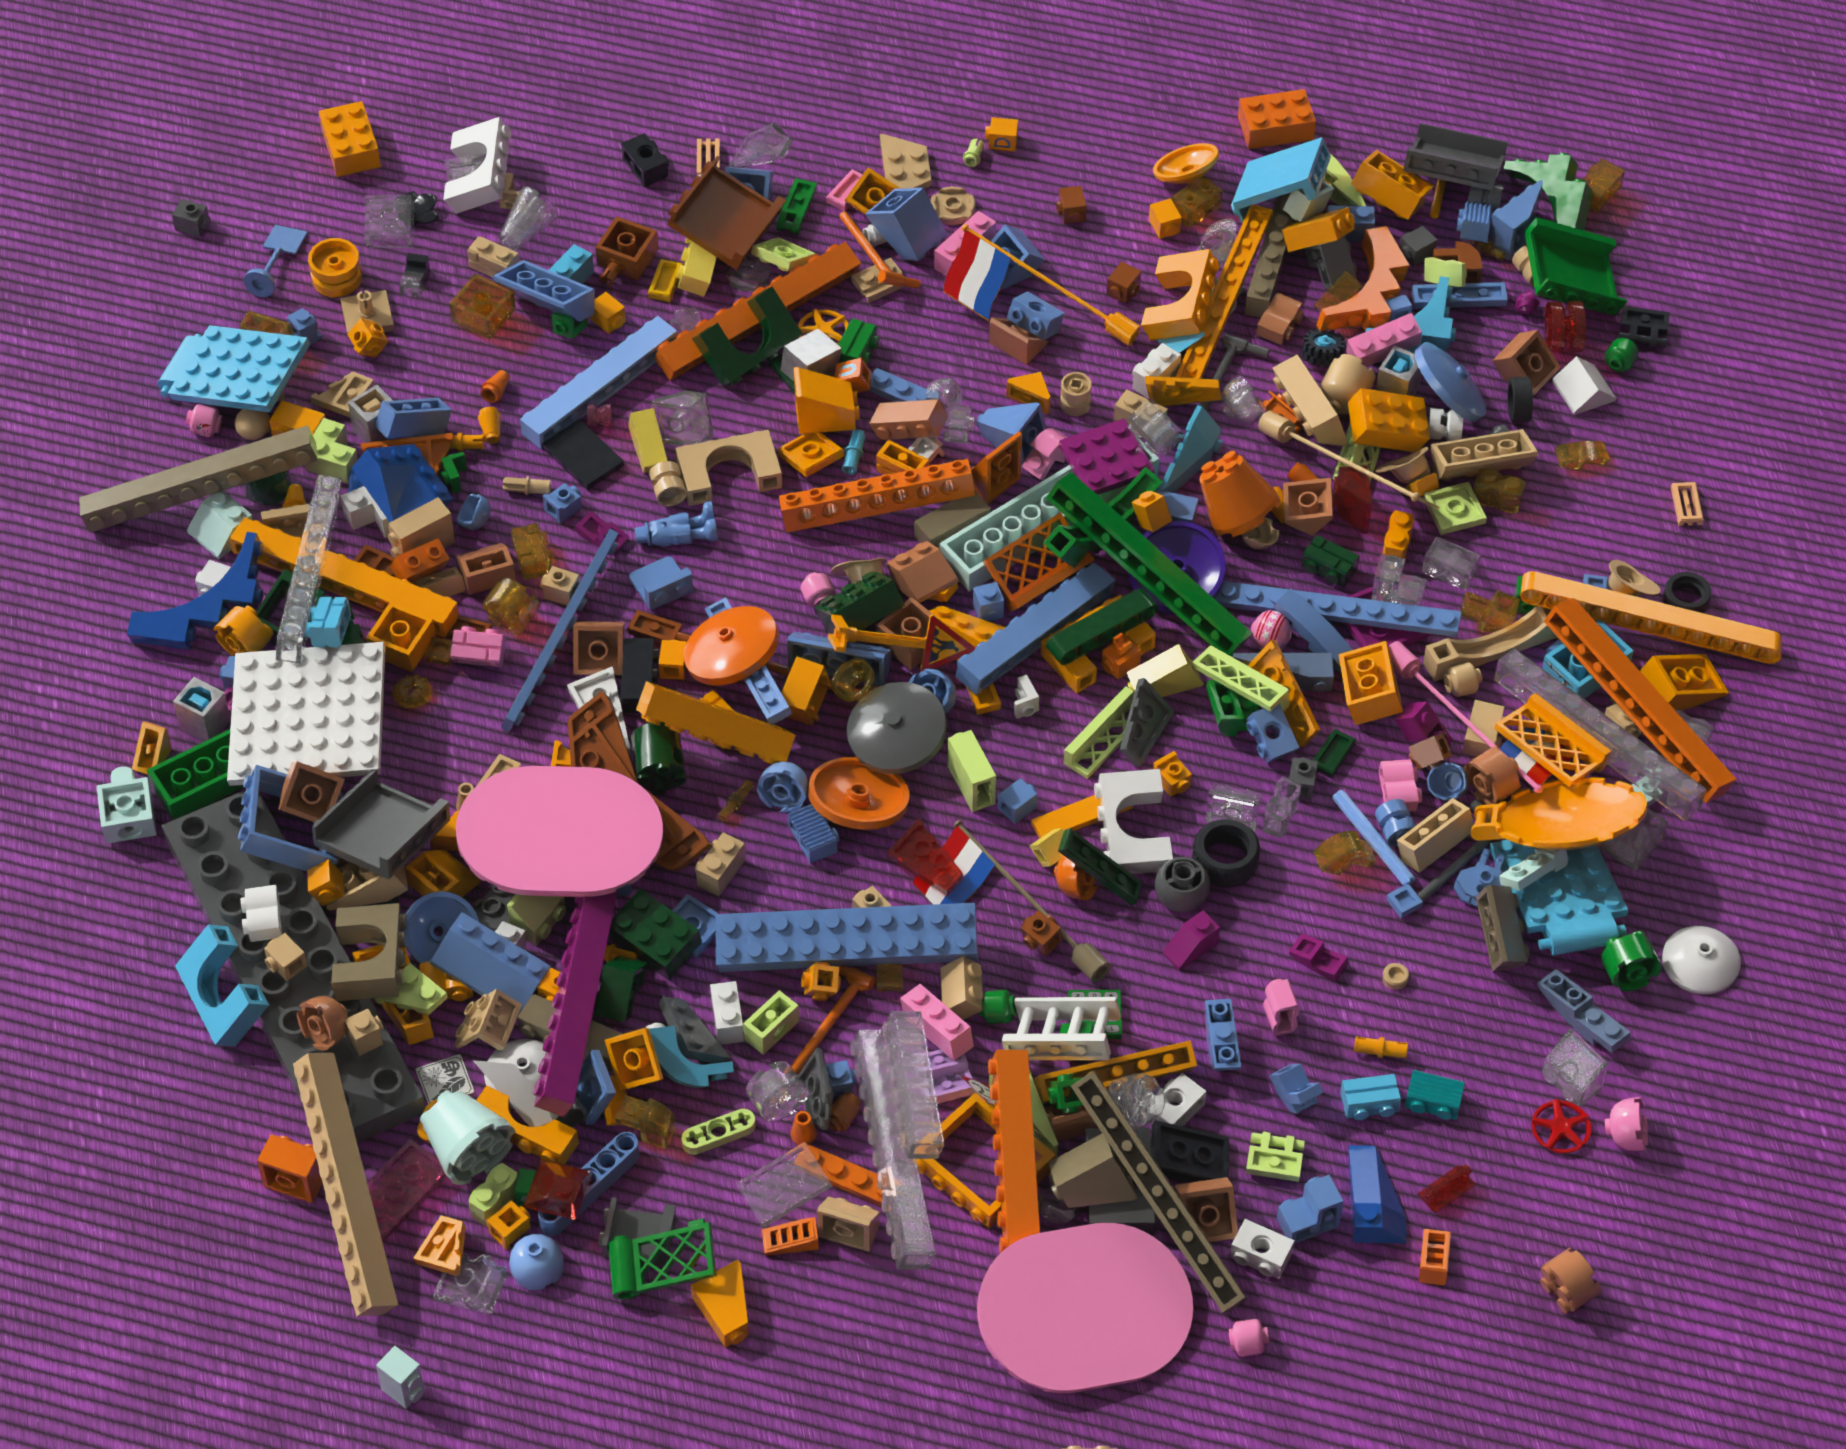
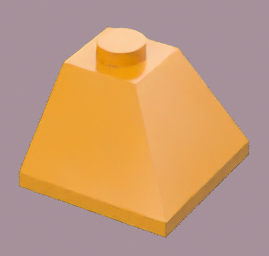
[845,167,901,214]

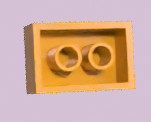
[319,101,381,177]
[1350,149,1434,220]
[1348,388,1430,452]

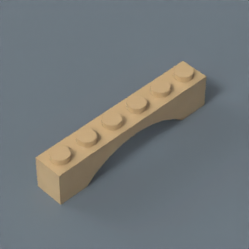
[1423,606,1558,682]

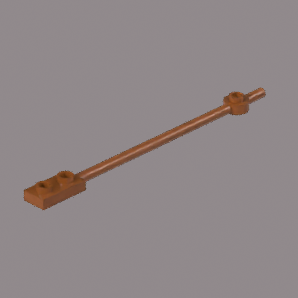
[627,610,877,700]

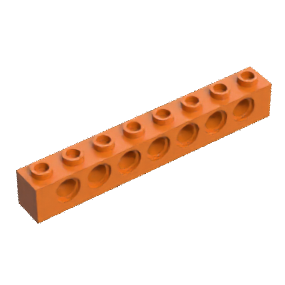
[779,459,975,533]

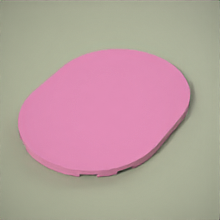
[456,766,663,897]
[977,1223,1193,1393]

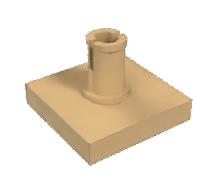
[340,290,394,339]

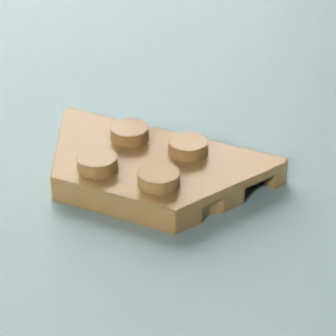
[880,134,931,189]

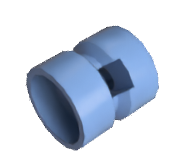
[1375,799,1416,847]

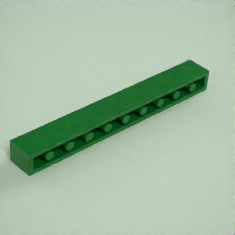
[1046,472,1253,657]

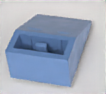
[1488,180,1543,260]

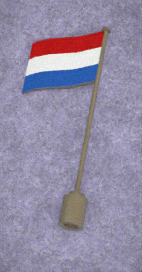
[913,820,1111,983]

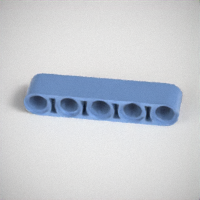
[538,1132,640,1236]

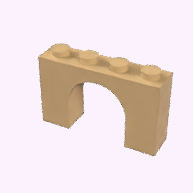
[676,430,782,506]

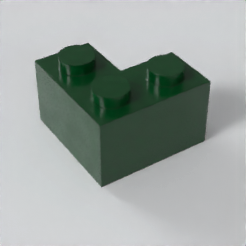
[594,955,648,1023]

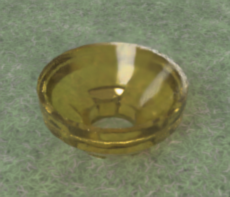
[832,658,875,702]

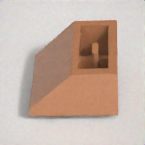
[455,543,516,595]

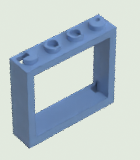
[238,765,342,871]

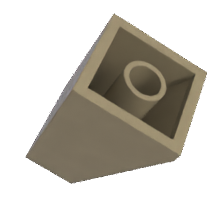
[1048,1134,1138,1208]

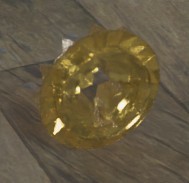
[393,673,432,709]

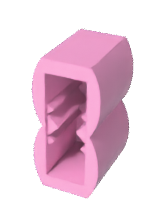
[1379,759,1422,811]
[1263,979,1300,1036]

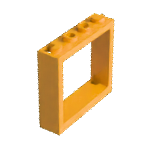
[912,1092,1056,1229]

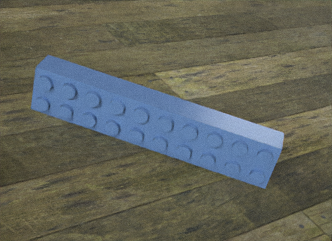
[715,903,978,972]

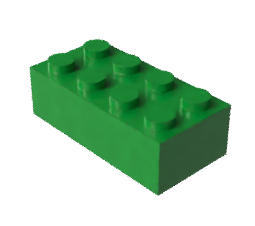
[147,729,244,820]

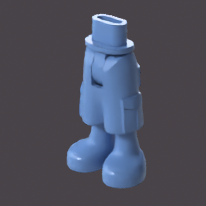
[634,501,718,547]

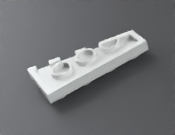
[567,666,631,755]

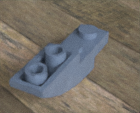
[1537,969,1631,1053]

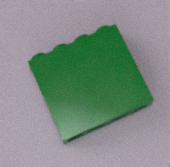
[1524,217,1628,316]

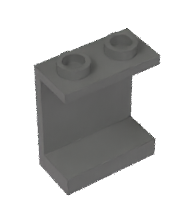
[598,1198,677,1266]

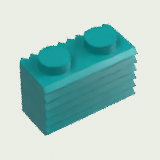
[1405,1070,1465,1120]

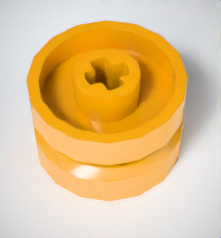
[308,238,362,297]

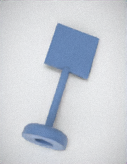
[243,225,308,297]

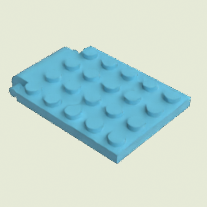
[158,325,310,412]
[1490,840,1628,956]

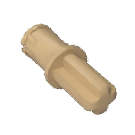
[503,476,551,495]

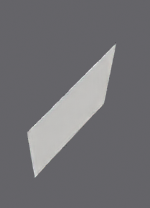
[473,1061,552,1127]

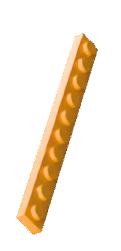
[1175,204,1273,379]

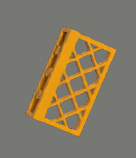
[1494,693,1611,787]

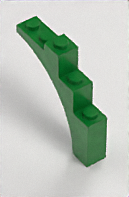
[1043,467,1165,568]

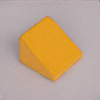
[1406,473,1439,496]

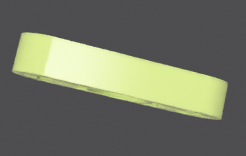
[682,1109,755,1155]

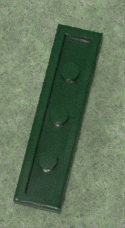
[1058,828,1142,905]

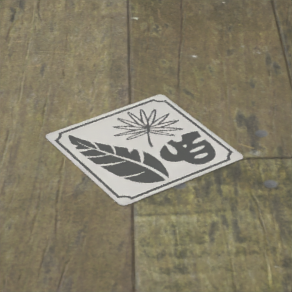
[416,1054,474,1104]

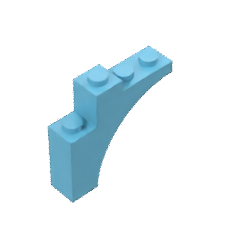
[1366,276,1456,362]

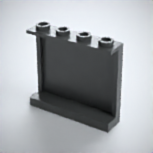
[1403,123,1508,191]
[312,770,450,879]

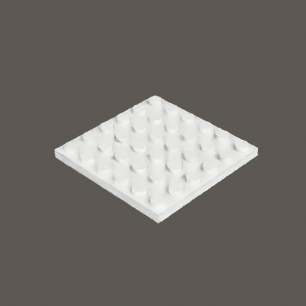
[227,642,385,786]

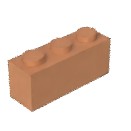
[869,399,948,440]

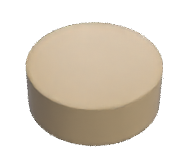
[1382,963,1409,990]

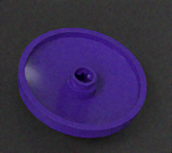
[1128,521,1226,615]

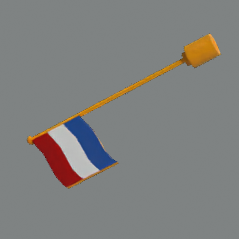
[943,224,1141,346]

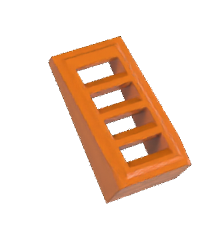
[762,1217,819,1256]
[1419,1229,1451,1285]

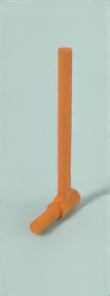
[839,211,921,289]
[787,966,876,1078]

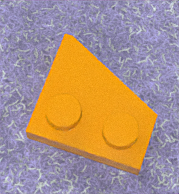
[413,1215,466,1276]

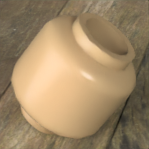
[1443,662,1482,697]

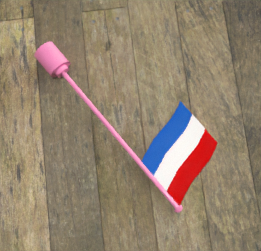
[1388,641,1572,793]

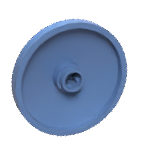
[1414,342,1487,422]

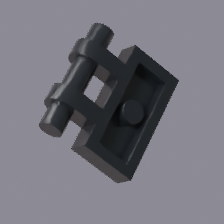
[1619,306,1670,349]

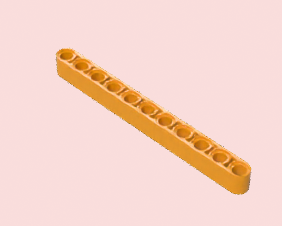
[1520,571,1782,664]

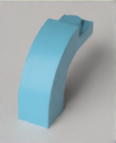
[649,1026,734,1088]

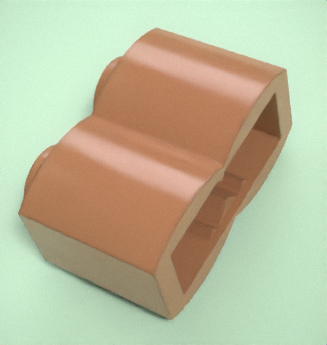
[1256,293,1305,345]

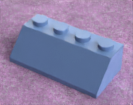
[493,260,595,322]
[787,632,891,687]
[429,912,551,1017]

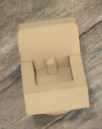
[499,173,523,210]

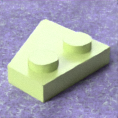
[374,963,448,1015]

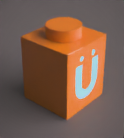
[833,358,871,393]

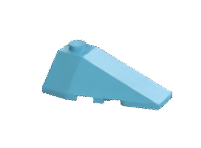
[1160,405,1223,493]

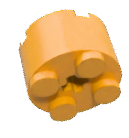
[214,606,274,656]

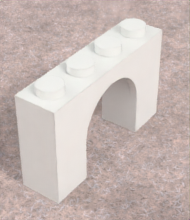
[443,117,511,214]
[1094,769,1173,874]

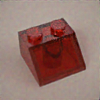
[1332,466,1372,534]

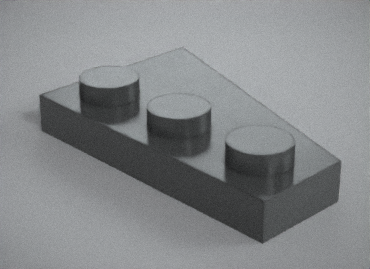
[1120,678,1175,767]

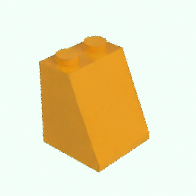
[793,367,860,434]

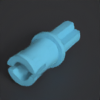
[842,429,865,475]

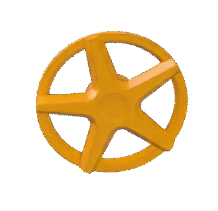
[798,309,849,345]

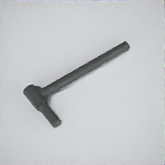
[1200,334,1270,412]
[1417,800,1494,903]

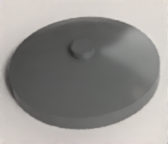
[847,682,947,774]

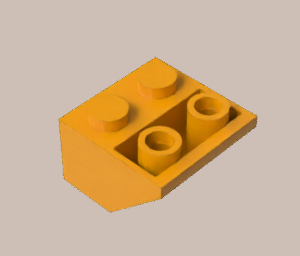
[405,850,481,897]

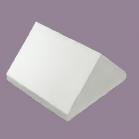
[1552,356,1616,415]

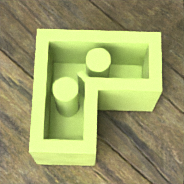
[305,418,358,484]

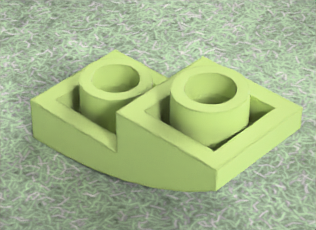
[1424,257,1467,287]

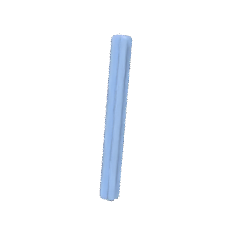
[1332,790,1415,885]

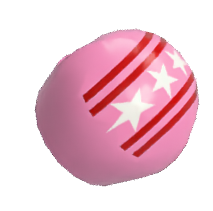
[1251,610,1292,650]

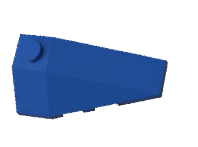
[1348,1145,1407,1244]

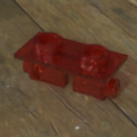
[1417,1165,1476,1213]

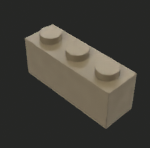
[914,490,990,549]

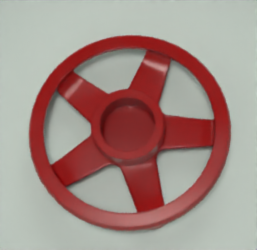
[1531,1099,1591,1153]

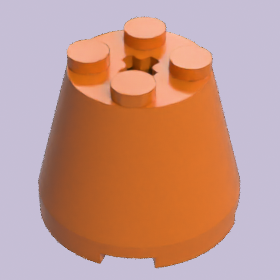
[1199,451,1280,537]

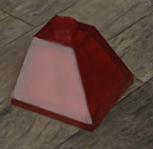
[524,1159,592,1220]

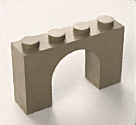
[331,903,407,1001]

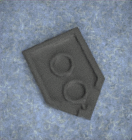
[797,1048,833,1130]

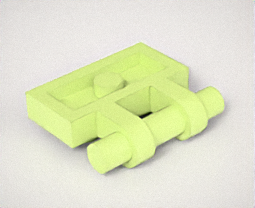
[1246,1132,1305,1182]

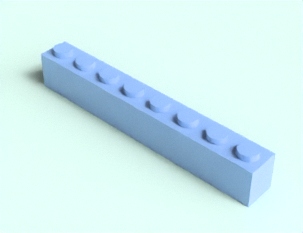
[520,316,677,449]

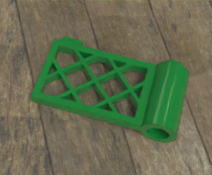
[608,1218,717,1300]

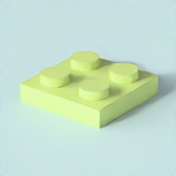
[751,237,816,271]
[1423,482,1487,535]

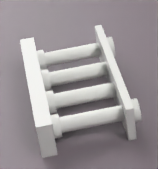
[1002,997,1121,1060]

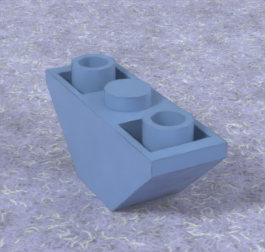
[1205,999,1241,1071]

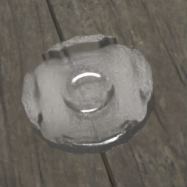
[725,252,771,292]

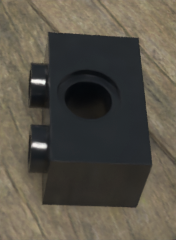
[621,133,669,187]

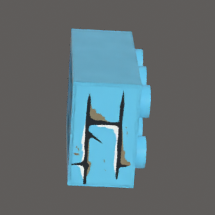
[1541,619,1634,704]

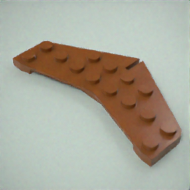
[568,691,713,872]

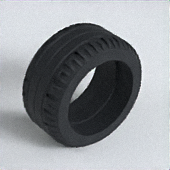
[1192,819,1260,888]

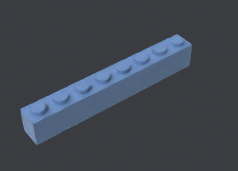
[955,562,1115,695]

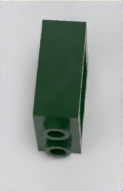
[256,569,328,648]

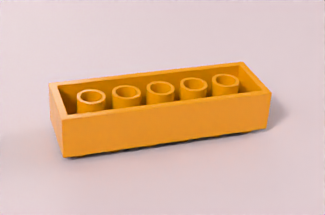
[636,681,796,764]

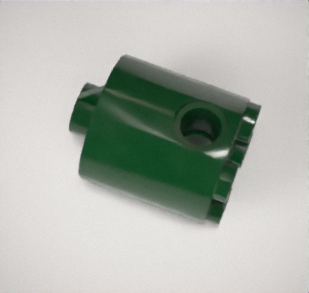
[631,722,686,796]

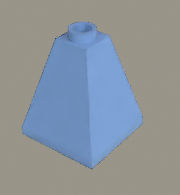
[976,402,1046,469]

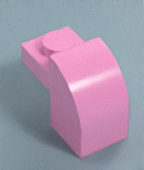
[1021,428,1067,480]

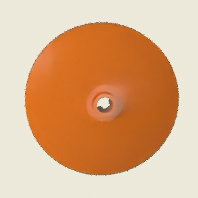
[684,606,779,685]
[808,757,910,830]

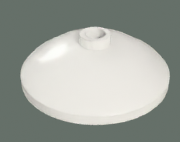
[1662,926,1741,994]
[484,1039,545,1109]

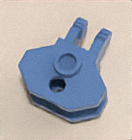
[1453,848,1505,907]

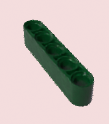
[1046,588,1159,665]

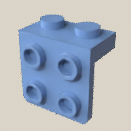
[629,556,693,611]

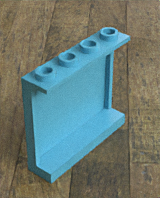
[1231,137,1331,222]

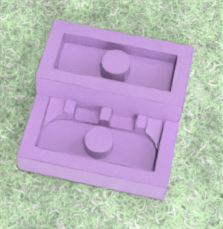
[910,1050,975,1107]

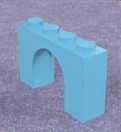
[175,925,269,1046]

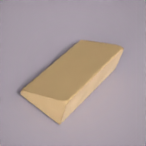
[412,567,466,597]

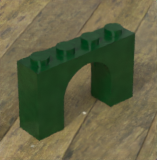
[692,286,802,386]

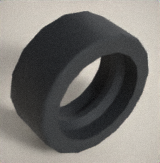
[1507,377,1533,422]
[1663,572,1712,613]

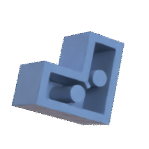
[1276,1175,1344,1244]

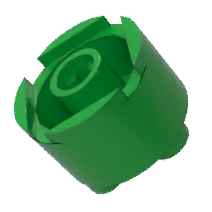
[1601,931,1662,992]

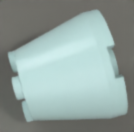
[420,1090,515,1185]

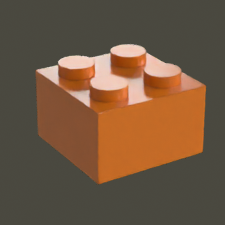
[257,1134,323,1203]

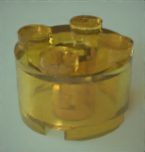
[482,578,540,636]

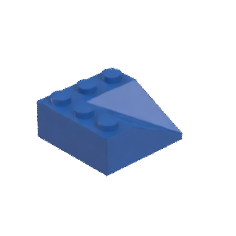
[351,444,453,522]

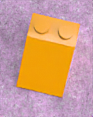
[1338,641,1403,725]
[1640,654,1729,712]

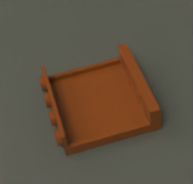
[667,156,786,270]

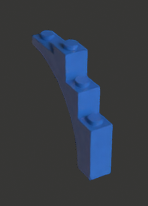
[127,532,263,650]

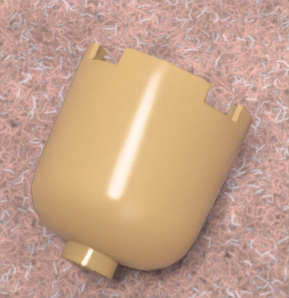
[1319,354,1376,415]

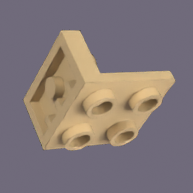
[454,989,522,1051]

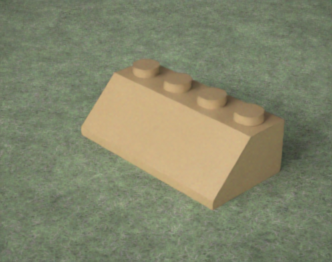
[1273,355,1348,446]
[1431,429,1538,481]

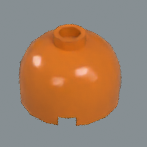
[1054,855,1098,900]

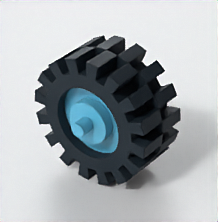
[1302,328,1346,368]

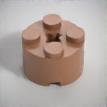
[1463,746,1521,805]
[1540,1247,1601,1314]

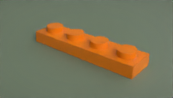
[794,1143,902,1211]

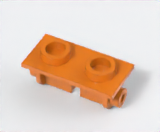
[1261,391,1304,434]

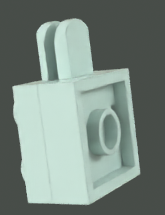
[97,767,157,844]

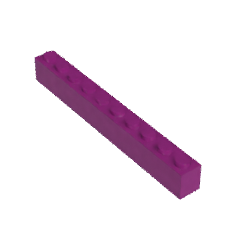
[533,890,618,1117]

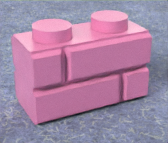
[450,626,506,667]

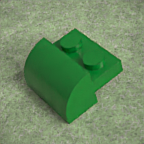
[1206,680,1260,737]

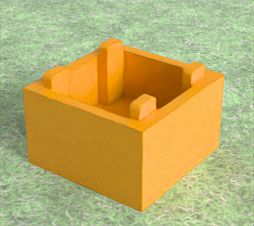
[781,656,833,726]

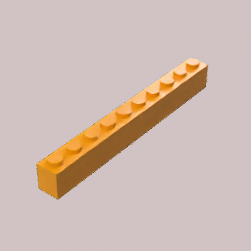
[230,517,459,638]

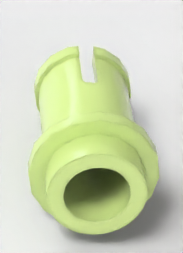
[963,139,984,167]

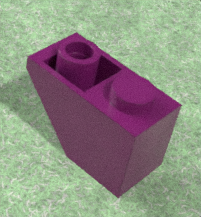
[1394,702,1453,745]

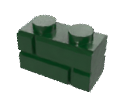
[1302,535,1360,587]

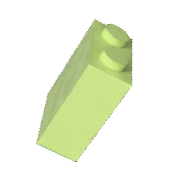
[948,730,996,812]

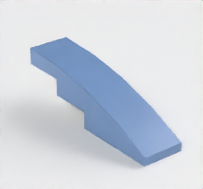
[1274,588,1353,675]

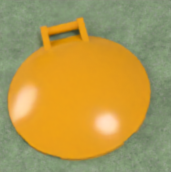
[1471,777,1647,850]

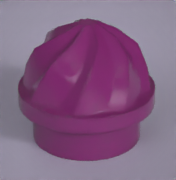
[1516,291,1540,315]

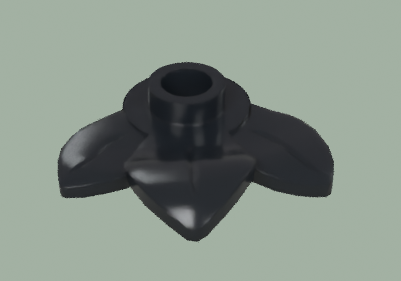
[398,191,439,226]

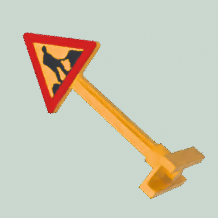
[828,614,976,671]

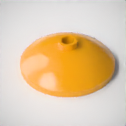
[1153,143,1219,184]

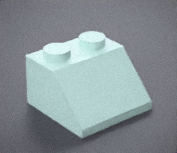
[187,491,253,560]

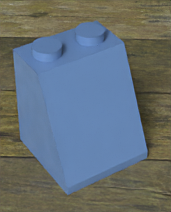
[865,188,947,261]

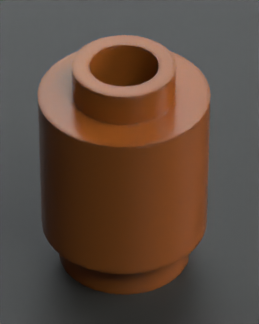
[829,1092,862,1132]

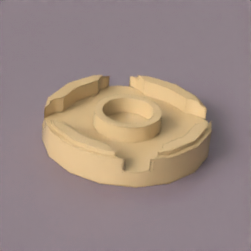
[931,186,976,226]

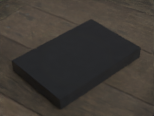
[542,419,624,490]
[1151,1120,1229,1182]

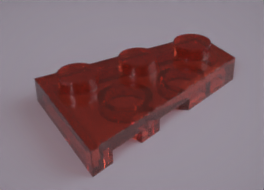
[887,818,963,896]

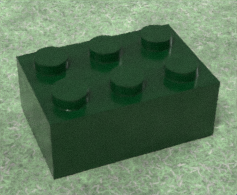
[814,572,905,634]
[609,888,702,981]

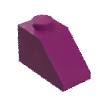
[1162,910,1220,971]

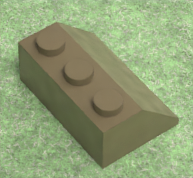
[1476,885,1530,972]

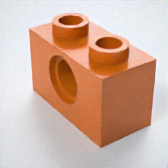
[390,538,450,583]

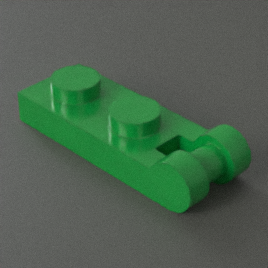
[776,178,817,235]

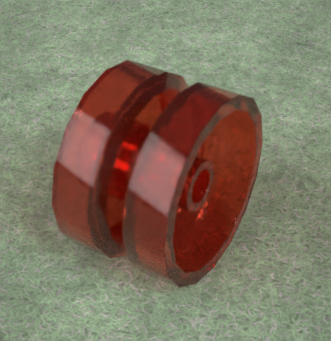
[1544,301,1586,353]

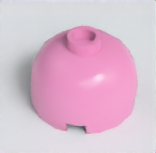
[1605,1097,1648,1151]

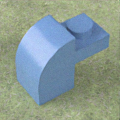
[1269,1064,1324,1114]

